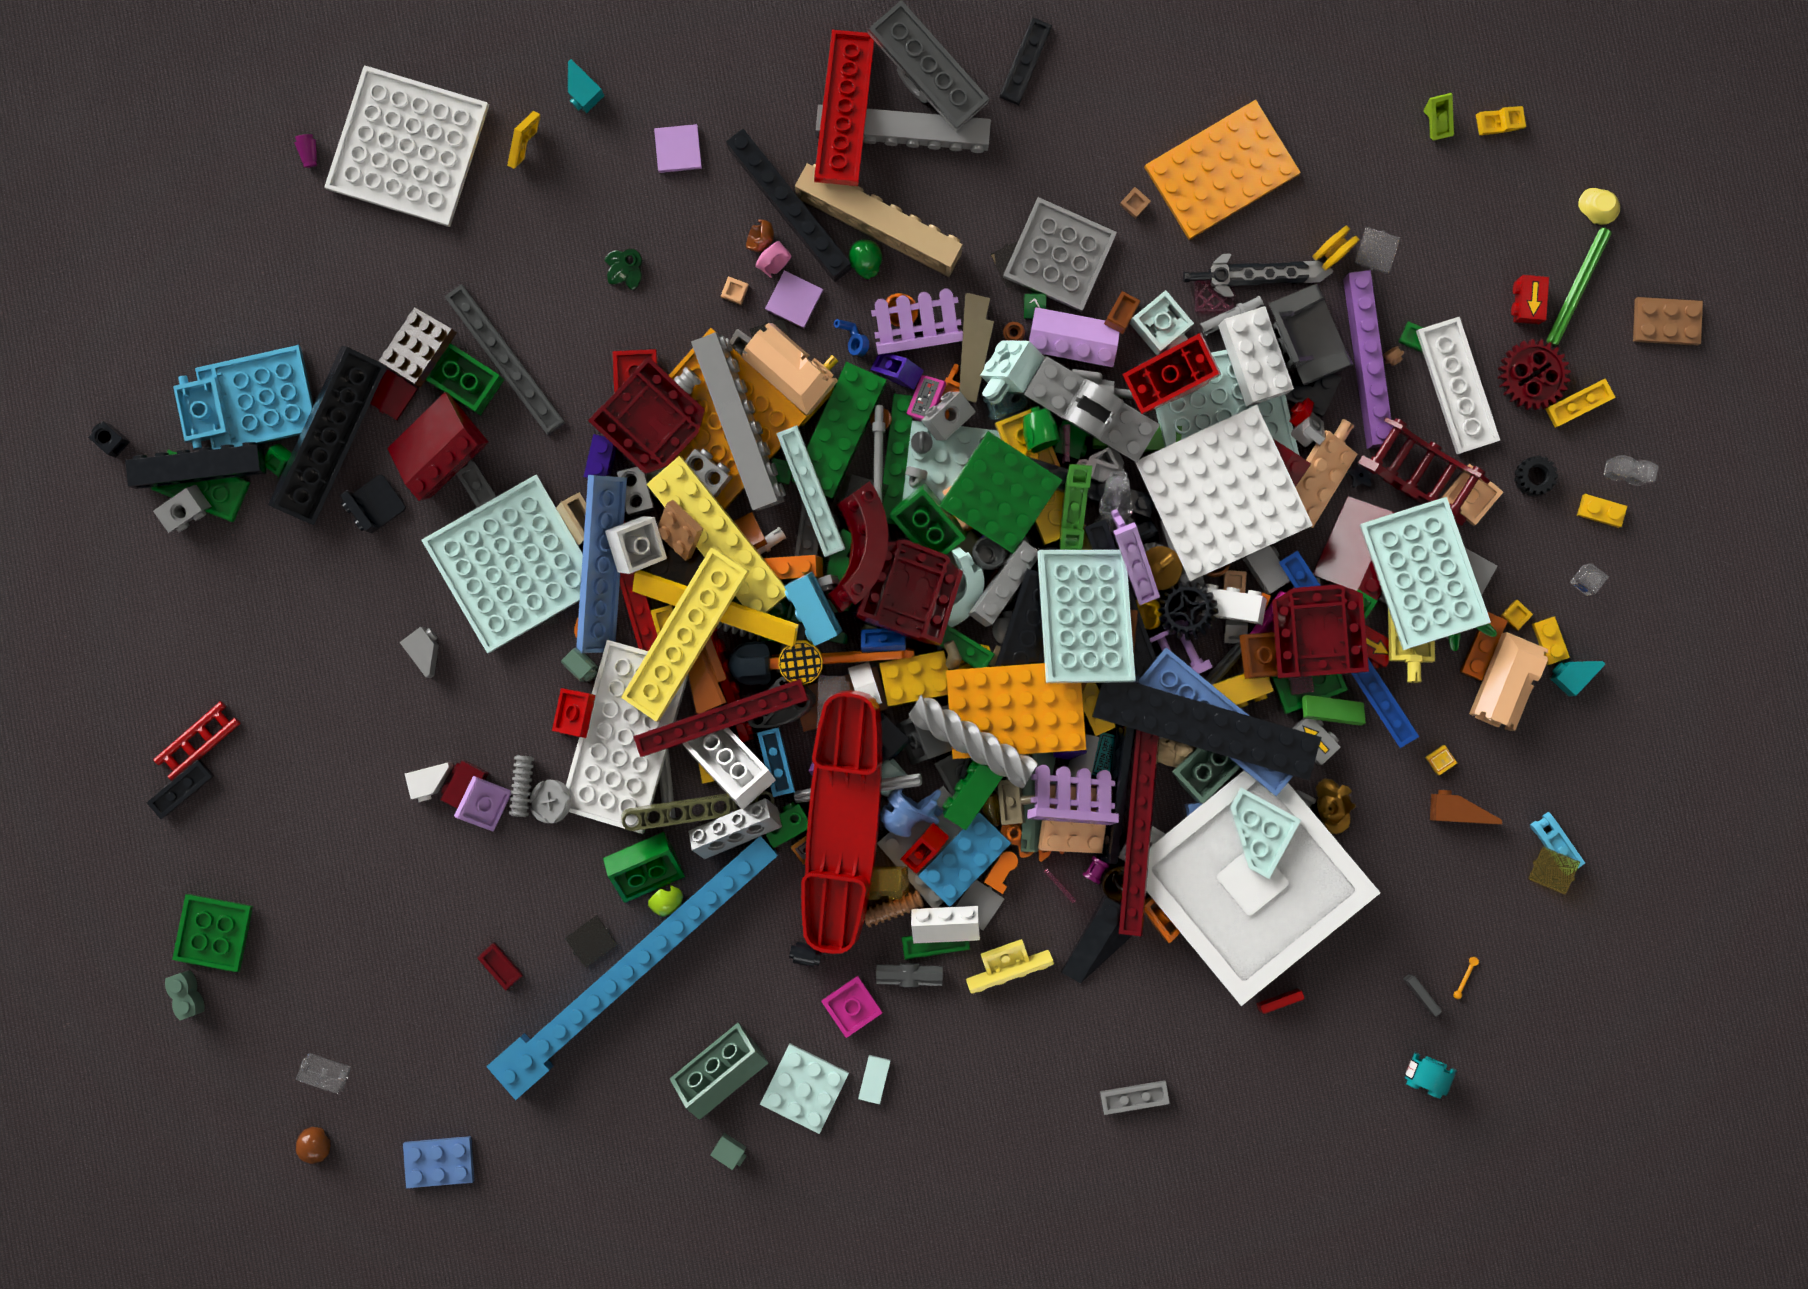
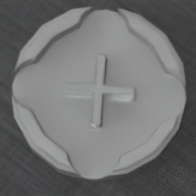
[530,780,571,823]

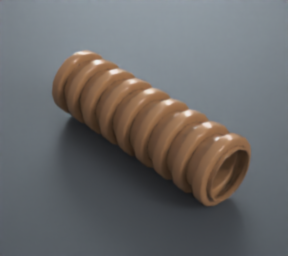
[864,890,924,928]

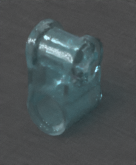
[983,392,1028,420]

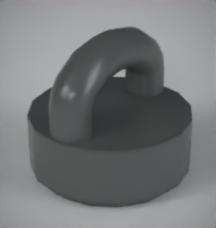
[911,431,933,454]

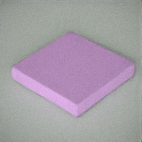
[654,124,702,173]
[765,270,823,329]
[454,776,511,831]

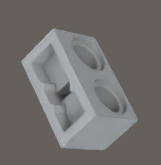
[685,449,733,497]
[617,467,655,517]

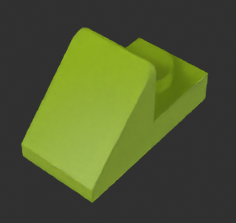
[1424,93,1454,141]

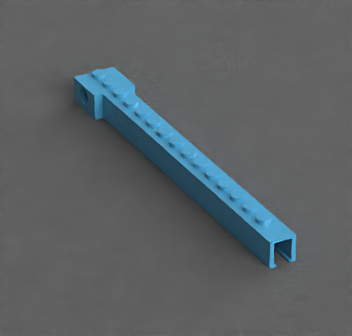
[486,835,779,1100]

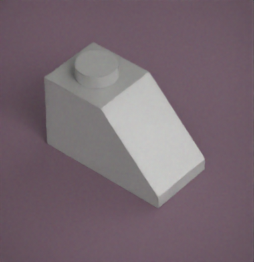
[400,627,439,678]

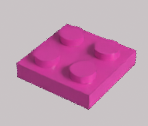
[821,975,883,1038]

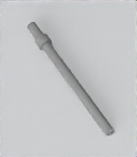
[872,405,885,502]

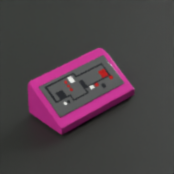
[907,375,946,421]

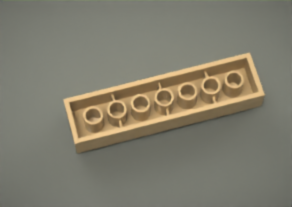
[795,163,963,277]

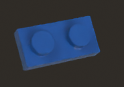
[861,628,906,653]

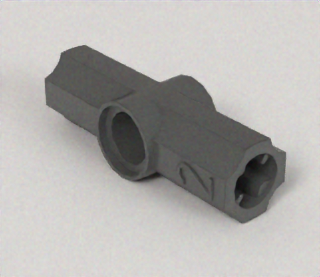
[876,963,943,987]

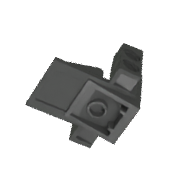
[1269,284,1354,386]

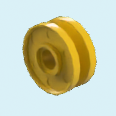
[1312,225,1360,271]

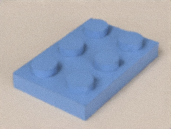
[403,1136,474,1188]

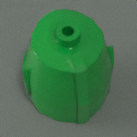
[1023,406,1061,454]

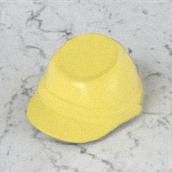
[1578,188,1620,225]

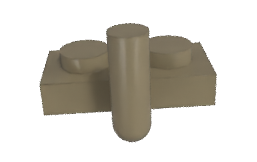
[998,779,1035,825]

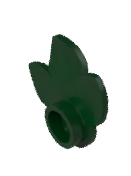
[604,249,642,290]

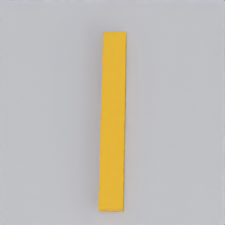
[632,570,799,647]

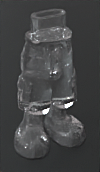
[1094,471,1135,536]

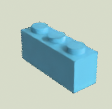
[784,572,842,646]

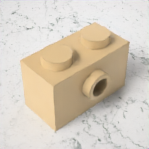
[556,492,586,546]

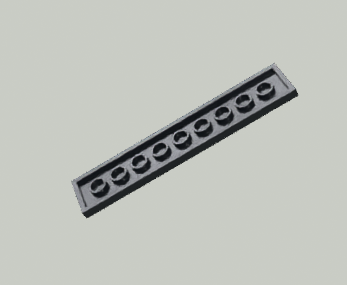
[959,568,1044,791]
[1092,682,1322,780]

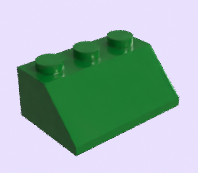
[603,832,685,903]

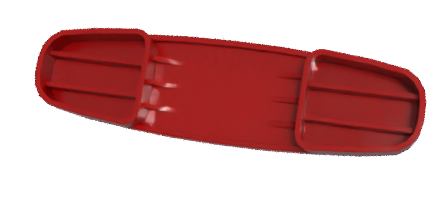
[801,690,882,954]

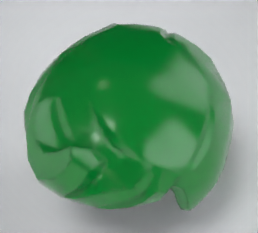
[849,239,882,280]

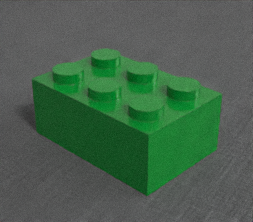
[426,343,504,416]
[890,483,967,554]

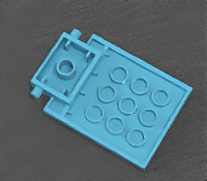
[173,345,314,450]

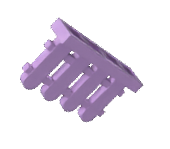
[871,288,963,355]
[1111,509,1160,605]
[1027,765,1119,825]

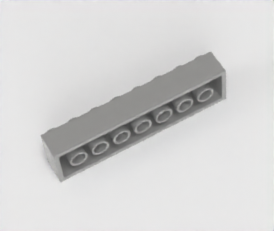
[691,332,786,511]

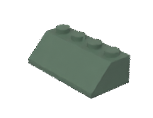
[1172,748,1240,804]
[670,1023,768,1120]

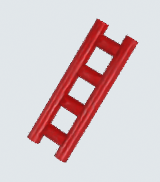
[153,701,241,781]

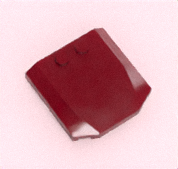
[588,357,705,474]
[856,539,963,645]
[1272,584,1369,678]

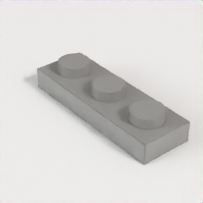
[1100,1080,1170,1115]

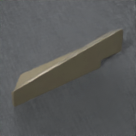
[959,293,994,403]

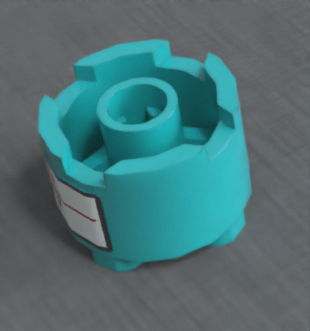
[1405,1052,1457,1099]

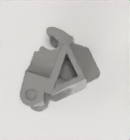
[1077,447,1124,486]

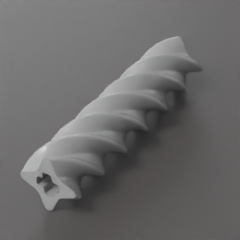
[909,694,1037,788]

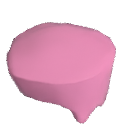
[755,241,791,278]

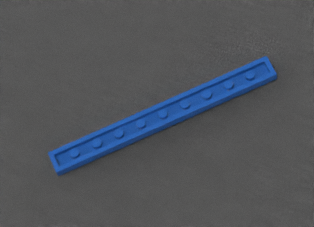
[1279,550,1419,748]

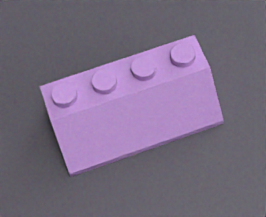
[1029,307,1120,367]

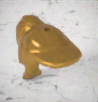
[1316,778,1356,834]

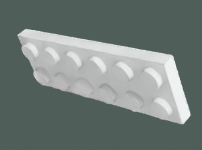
[1416,317,1500,454]

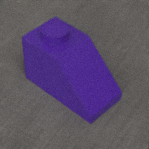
[870,353,924,390]

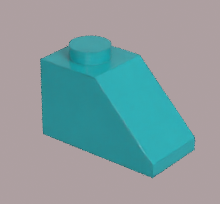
[568,59,605,114]
[1550,661,1605,696]

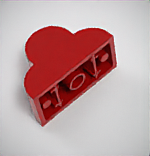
[1122,333,1221,414]

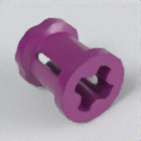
[1082,856,1110,884]

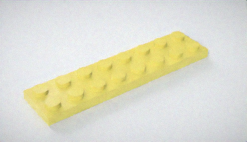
[647,456,786,613]
[621,547,750,722]

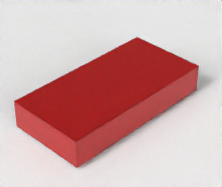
[1256,988,1304,1014]

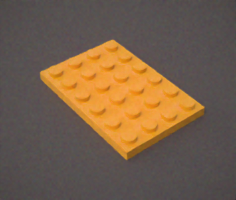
[1144,100,1301,240]
[946,663,1087,759]

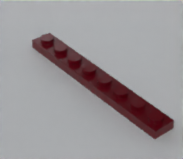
[633,679,809,757]

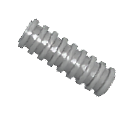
[509,755,534,817]

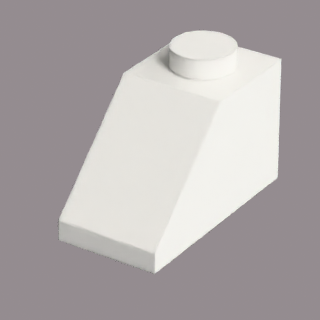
[848,662,882,704]
[405,762,453,802]

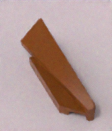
[688,637,726,714]

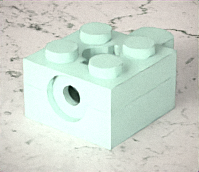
[1130,290,1194,355]
[980,340,1045,404]

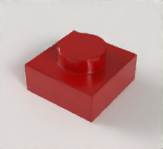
[1289,398,1314,427]

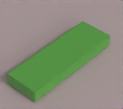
[1302,695,1366,726]

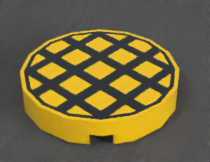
[778,640,823,685]

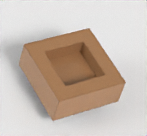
[1120,187,1151,219]

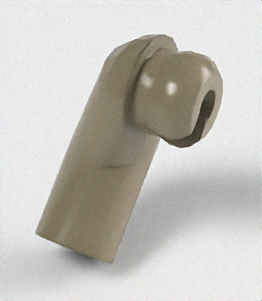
[944,640,962,670]

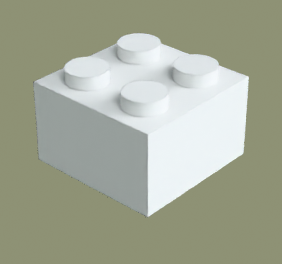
[605,516,667,574]

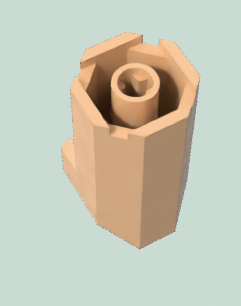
[741,323,838,415]
[1469,632,1548,731]

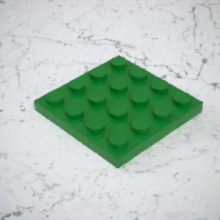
[939,431,1062,554]

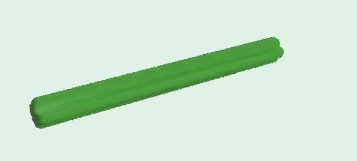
[1546,228,1611,346]

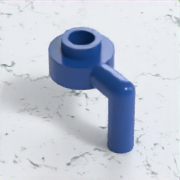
[834,319,869,357]

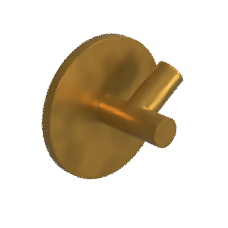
[1145,546,1183,590]

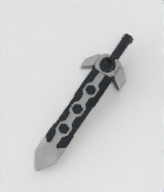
[1183,254,1333,297]

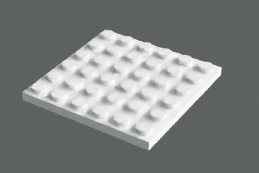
[324,65,489,227]
[1135,405,1313,581]

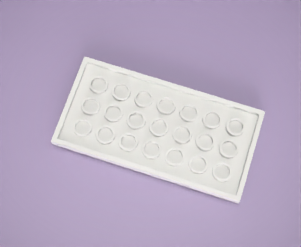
[566,640,688,834]

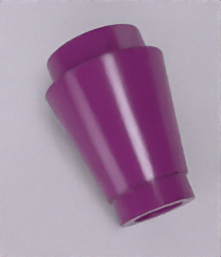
[294,134,317,168]

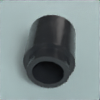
[789,941,822,967]

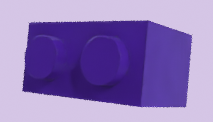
[583,434,617,480]

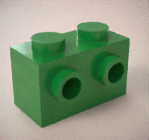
[765,802,808,848]

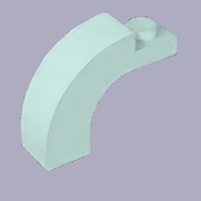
[947,547,984,627]

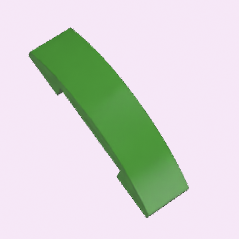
[1060,464,1092,550]

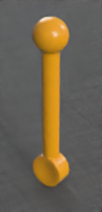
[1453,957,1479,999]

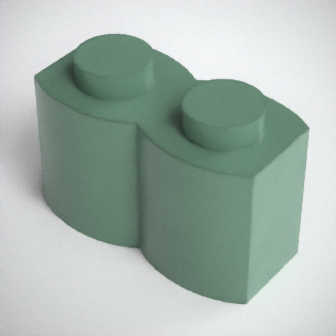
[561,647,599,682]
[165,970,205,1020]

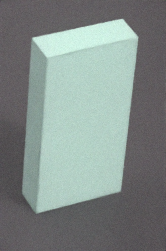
[858,1055,890,1104]

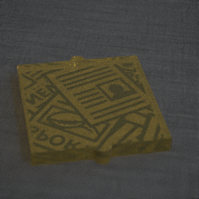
[1528,846,1580,895]

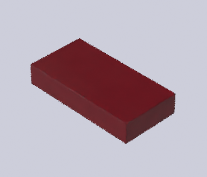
[477,942,523,991]

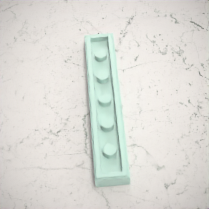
[776,425,846,557]

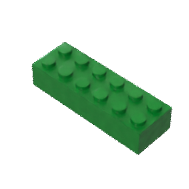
[792,362,886,502]

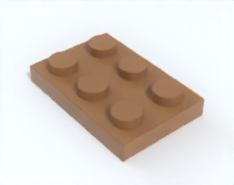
[1633,297,1703,346]

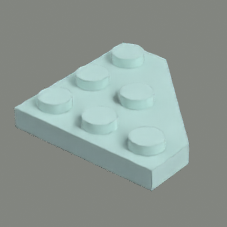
[1230,787,1301,879]

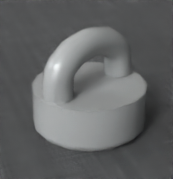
[905,466,928,488]

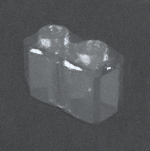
[1603,455,1659,486]

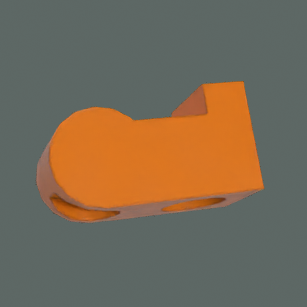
[983,851,1018,894]

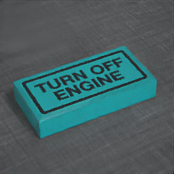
[1091,733,1114,776]

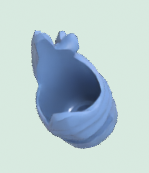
[880,788,943,837]

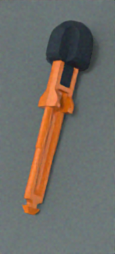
[728,641,914,685]

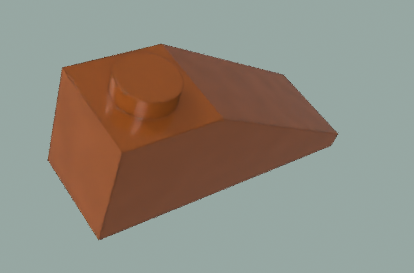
[1430,790,1502,824]

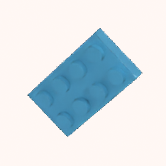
[918,812,1011,907]

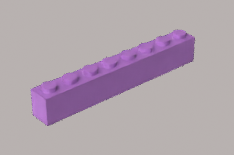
[1343,270,1392,449]

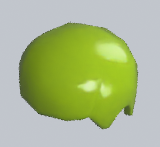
[648,886,683,917]

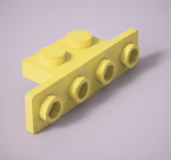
[966,939,1054,993]

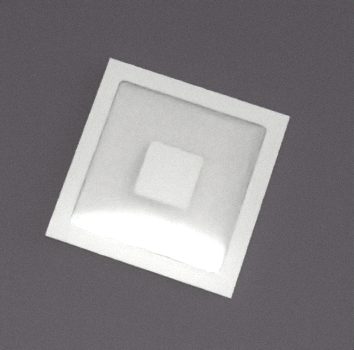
[1146,770,1380,1006]

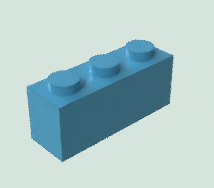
[757,727,796,797]

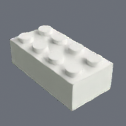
[1218,306,1294,407]
[683,728,776,810]

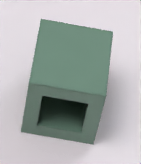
[710,1132,747,1170]

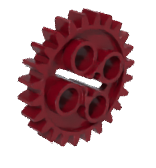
[1498,339,1571,410]

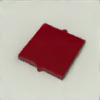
[371,369,418,421]

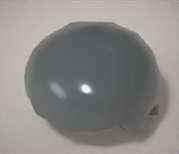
[972,537,1006,570]

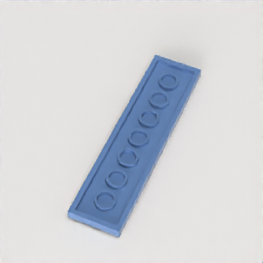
[576,475,627,653]
[1137,647,1293,796]

